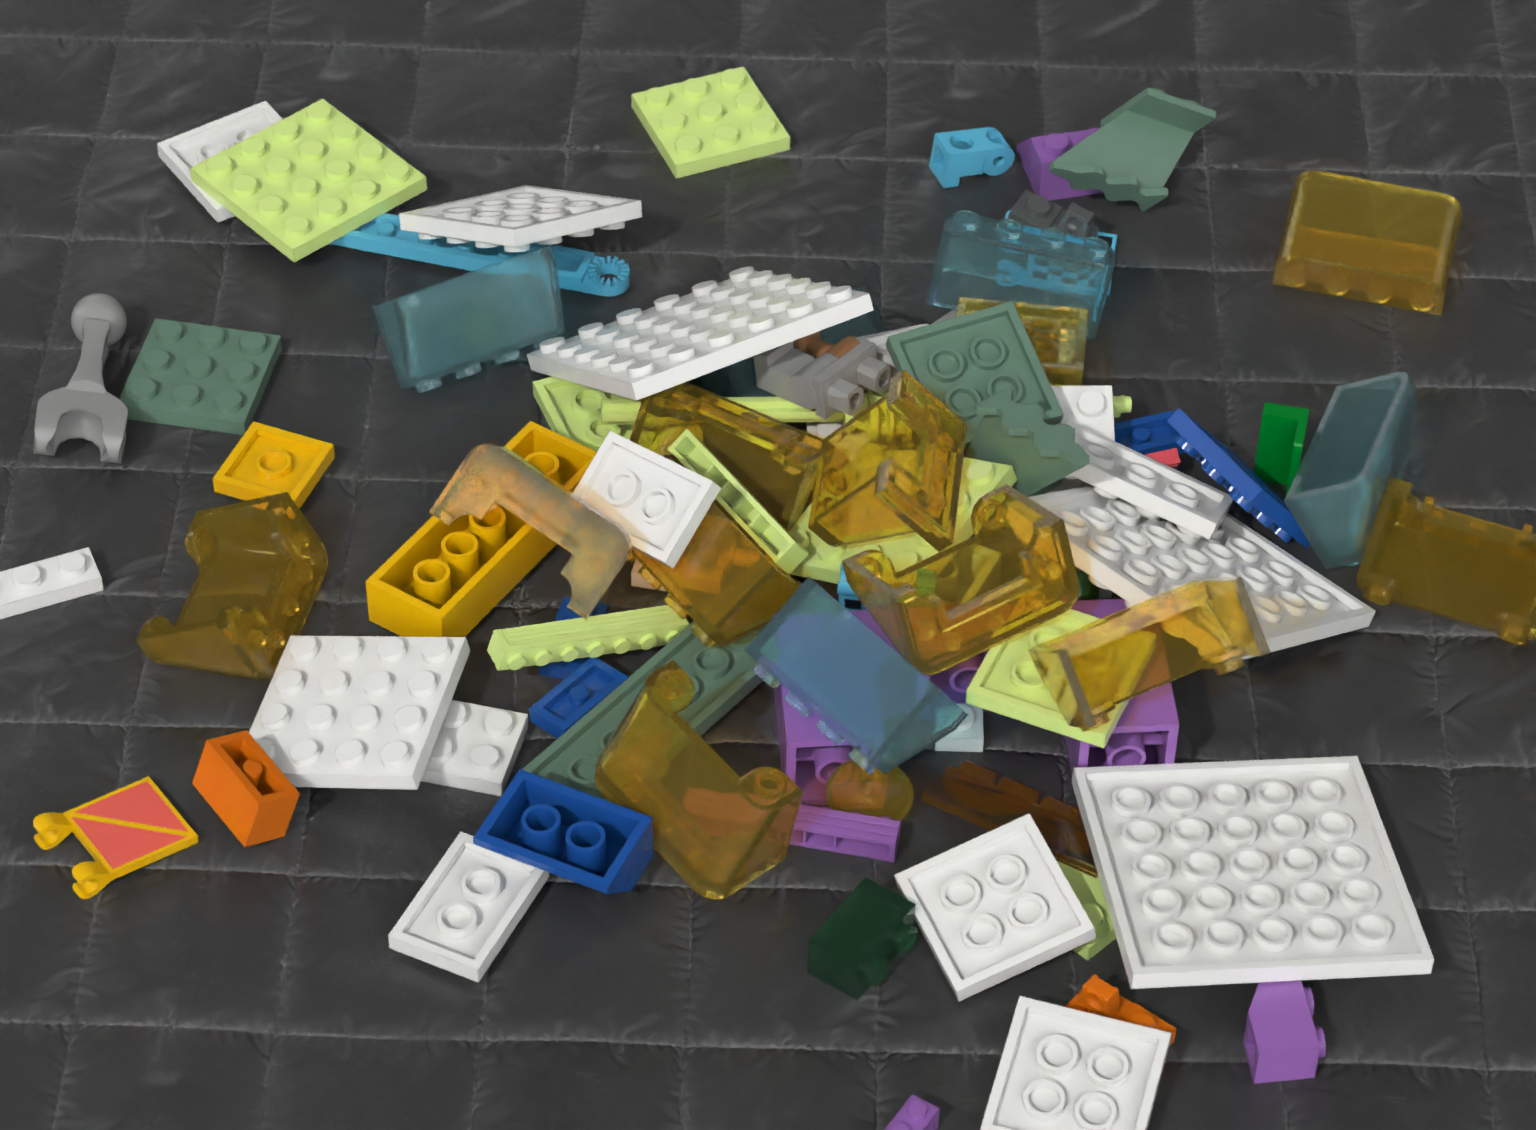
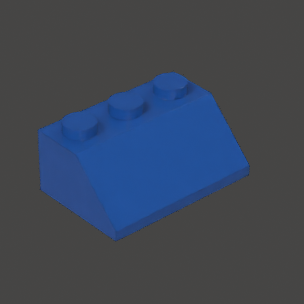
[473,769,654,894]

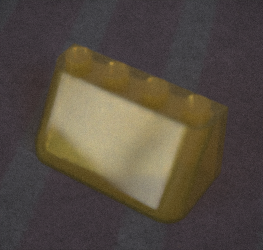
[1273,170,1463,316]
[612,458,810,648]

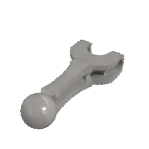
[33,293,128,464]

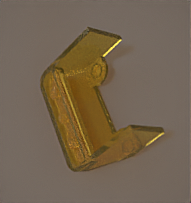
[1029,577,1270,732]

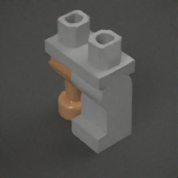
[753,331,892,419]

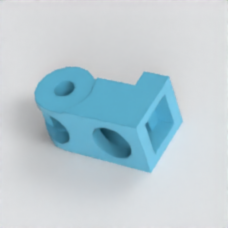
[929,127,1015,188]

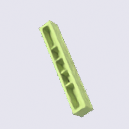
[668,429,809,574]
[487,603,689,671]

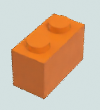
[192,730,300,847]

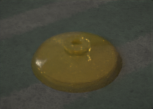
[826,757,914,821]

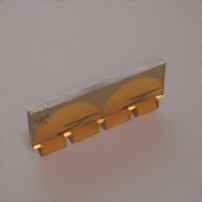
[922,760,1098,878]

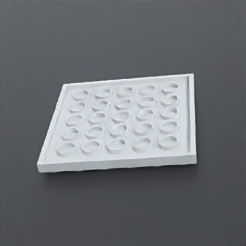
[526,266,874,401]
[1003,485,1376,665]
[1071,756,1434,989]

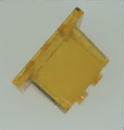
[808,369,967,552]

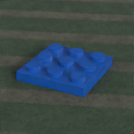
[1167,408,1319,549]

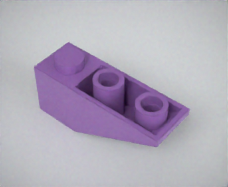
[1243,980,1326,1084]

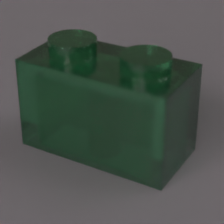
[807,877,918,1001]

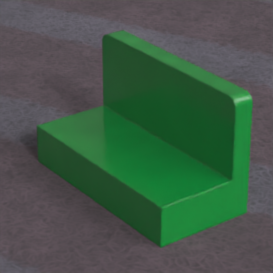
[1254,402,1310,509]

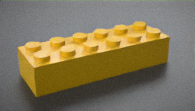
[365,421,597,637]

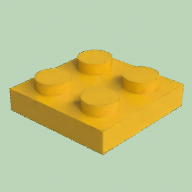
[212,421,335,515]

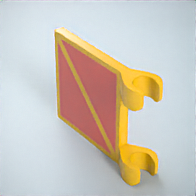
[33,776,198,900]

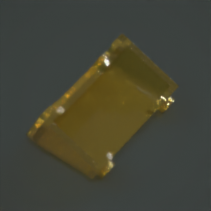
[630,382,833,563]
[429,442,632,620]
[1356,477,1536,645]
[842,484,1079,675]
[136,492,328,682]
[594,660,804,900]

